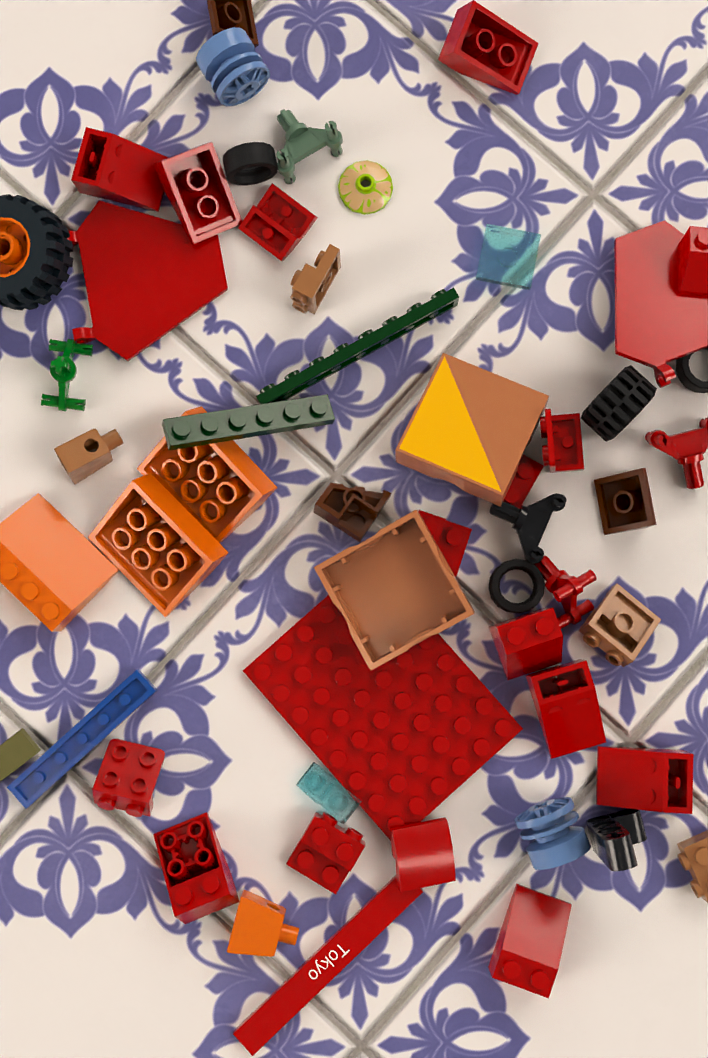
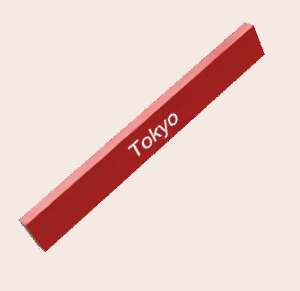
[233,875,423,1056]

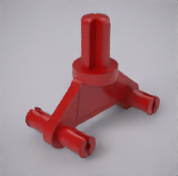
[645,418,708,489]
[534,556,597,629]

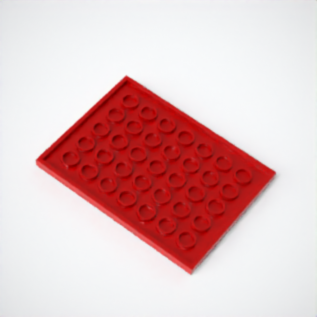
[243,595,523,841]

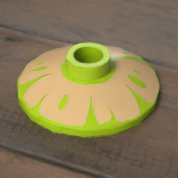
[338,160,393,215]

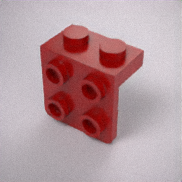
[540,409,584,473]
[92,739,165,817]

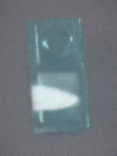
[296,762,362,824]

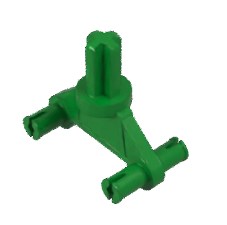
[41,339,93,411]

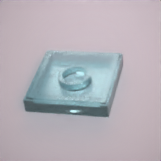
[475,224,541,290]

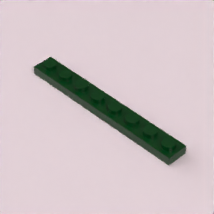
[256,288,459,404]

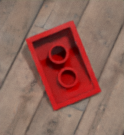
[438,0,539,95]
[153,142,242,244]
[488,884,572,998]

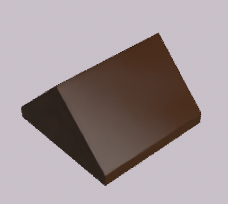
[207,0,259,48]
[594,468,657,535]

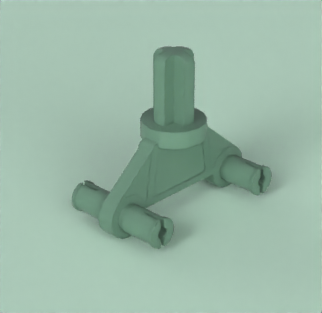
[276,109,343,184]

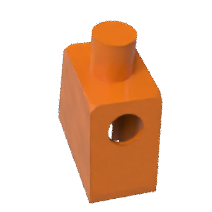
[227,890,299,957]

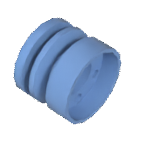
[196,27,270,106]
[514,797,591,870]

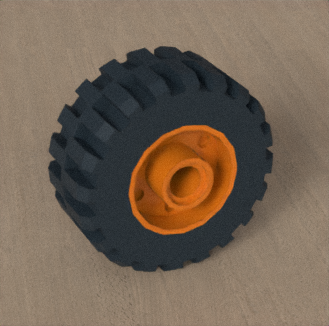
[0,194,74,310]

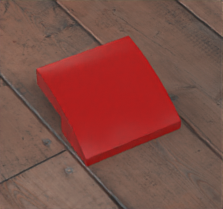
[238,183,318,262]
[390,817,456,892]

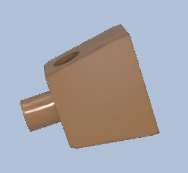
[54,428,124,485]

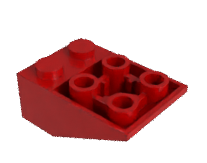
[71,127,169,212]
[525,659,606,759]
[596,746,694,814]
[153,812,239,924]

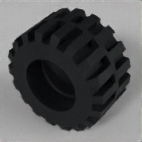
[581,365,657,442]

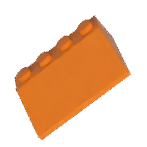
[137,406,278,543]
[88,473,229,617]
[0,493,119,632]

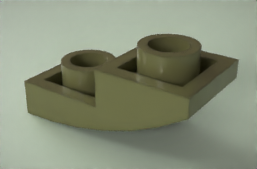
[0,728,41,781]

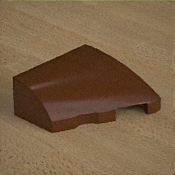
[313,483,392,542]

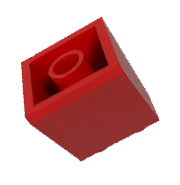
[489,607,563,680]

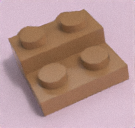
[290,244,341,314]
[578,583,662,667]
[677,830,708,903]

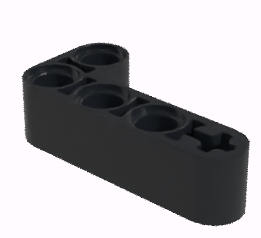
[586,809,647,871]

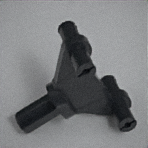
[489,493,567,564]

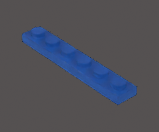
[7,669,157,809]

